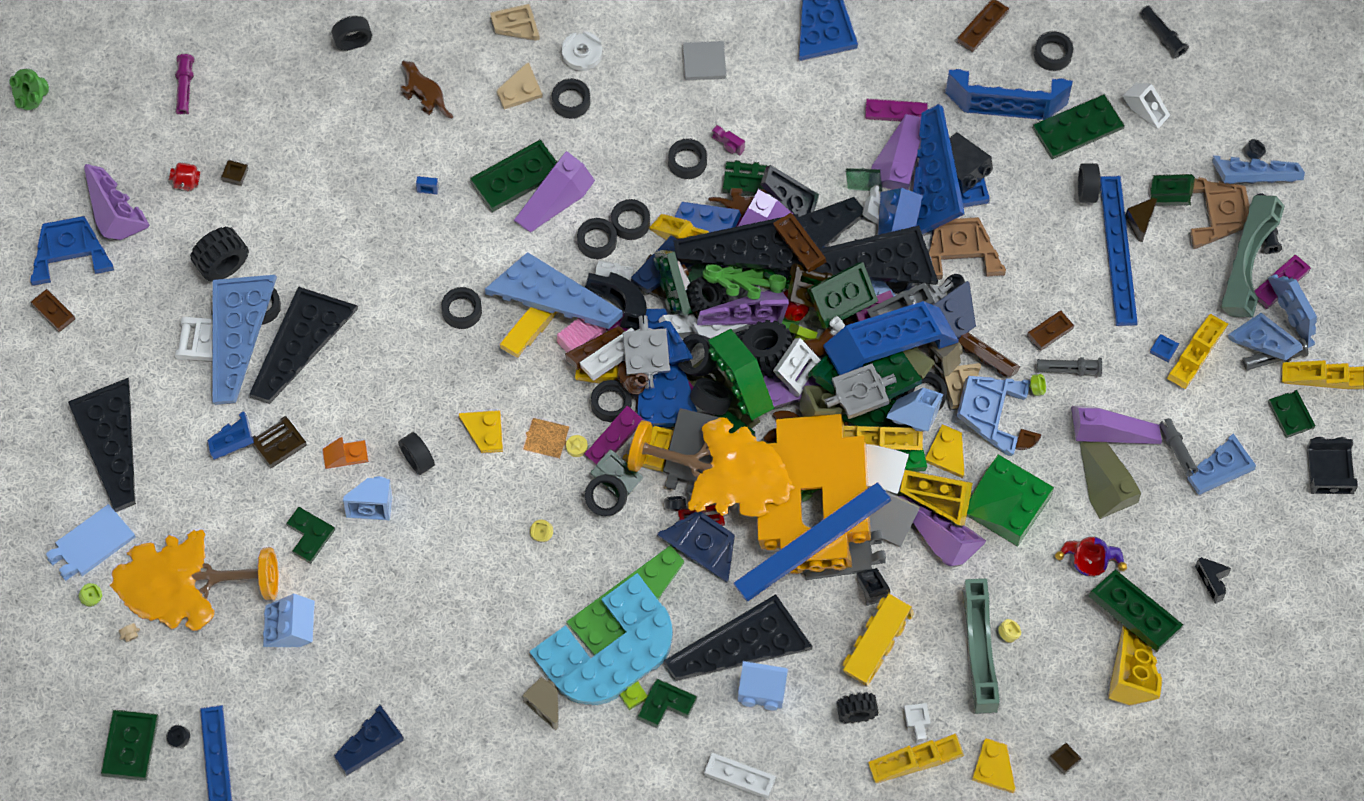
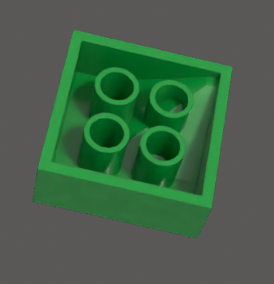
[708,328,775,420]
[967,454,1054,547]

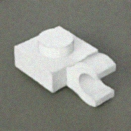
[904,703,931,745]

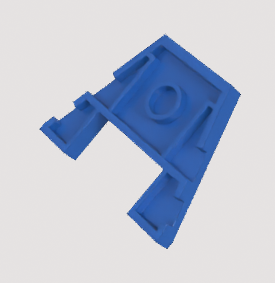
[30,216,114,286]

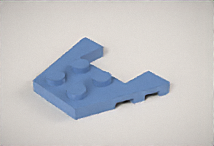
[957,376,1031,456]

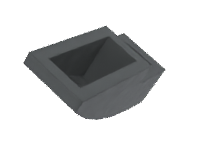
[867,282,935,318]

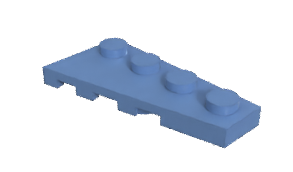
[1212,155,1305,184]

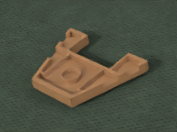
[1190,177,1250,249]
[929,217,1006,279]

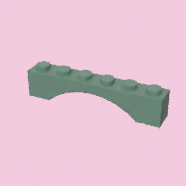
[1222,195,1285,318]
[963,578,1000,714]

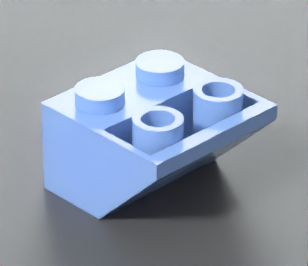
[887,387,943,432]
[263,594,315,647]

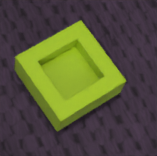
[789,323,818,340]
[619,681,648,710]

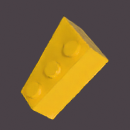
[900,470,973,526]

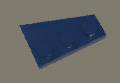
[631,235,701,293]
[334,704,404,776]

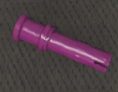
[175,54,195,114]

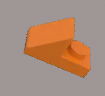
[323,437,369,469]

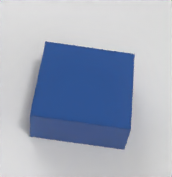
[416,176,439,195]
[1150,334,1179,363]

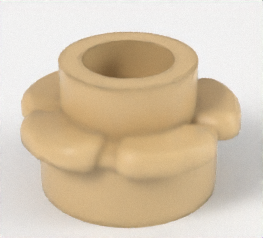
[118,623,140,642]

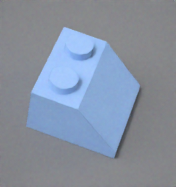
[343,476,393,520]
[738,661,788,711]

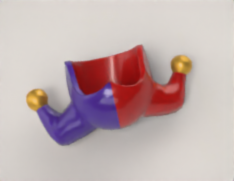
[1055,536,1127,576]

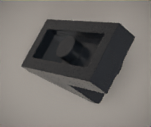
[1195,557,1231,604]
[856,568,891,606]

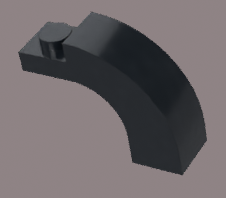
[584,272,647,331]

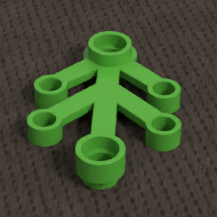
[703,265,786,299]

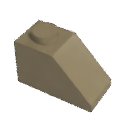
[928,341,963,376]
[523,676,559,731]

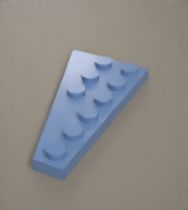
[485,252,623,329]
[213,274,277,405]

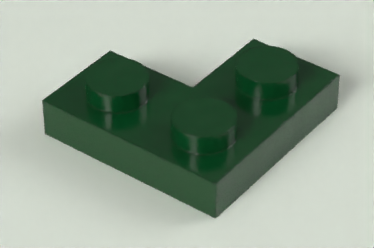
[286,506,335,564]
[638,678,698,728]

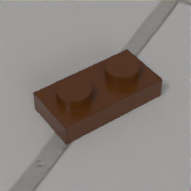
[31,289,76,332]
[1027,310,1074,351]

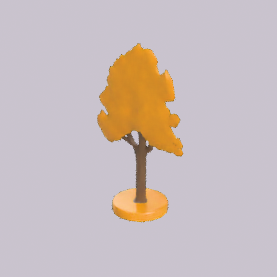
[628,417,795,517]
[110,529,279,631]

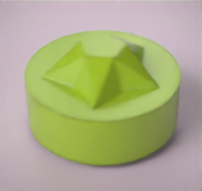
[1030,374,1046,396]
[78,583,102,607]

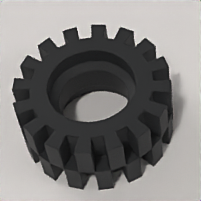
[686,276,726,315]
[836,692,879,724]

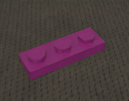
[865,99,928,122]
[1255,254,1311,309]
[584,406,644,465]

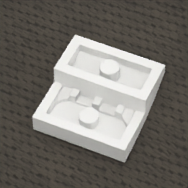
[866,444,909,495]

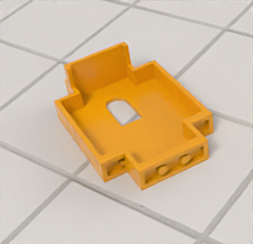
[758,414,871,574]

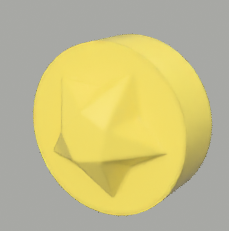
[566,435,588,457]
[530,519,553,542]
[998,619,1021,642]

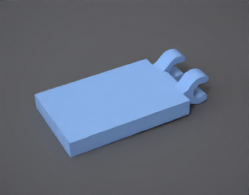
[46,504,135,581]

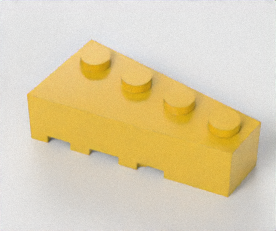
[842,594,914,686]

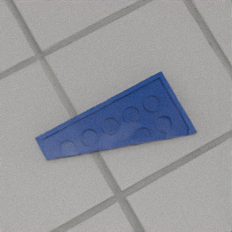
[799,0,858,61]
[913,104,965,235]
[637,309,697,427]

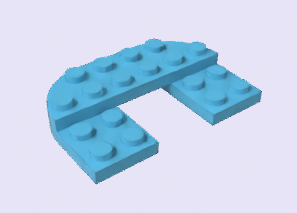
[529,573,673,705]

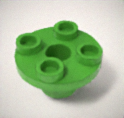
[9,68,49,110]

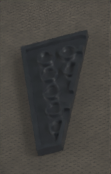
[771,196,864,281]
[673,214,804,271]
[813,225,938,285]
[249,286,358,404]
[68,377,136,512]
[664,594,813,681]

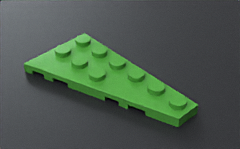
[567,545,684,656]

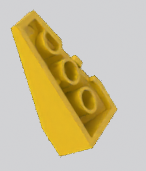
[1108,625,1162,705]

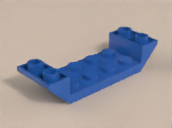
[945,69,1073,120]
[824,301,958,376]

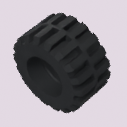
[190,226,249,282]
[739,320,793,378]

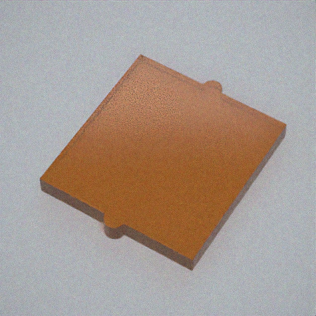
[523,418,569,459]

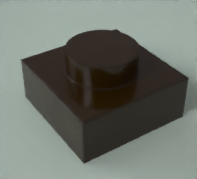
[221,160,249,186]
[1049,742,1082,775]

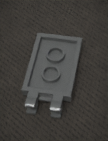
[664,408,719,494]
[805,530,886,580]

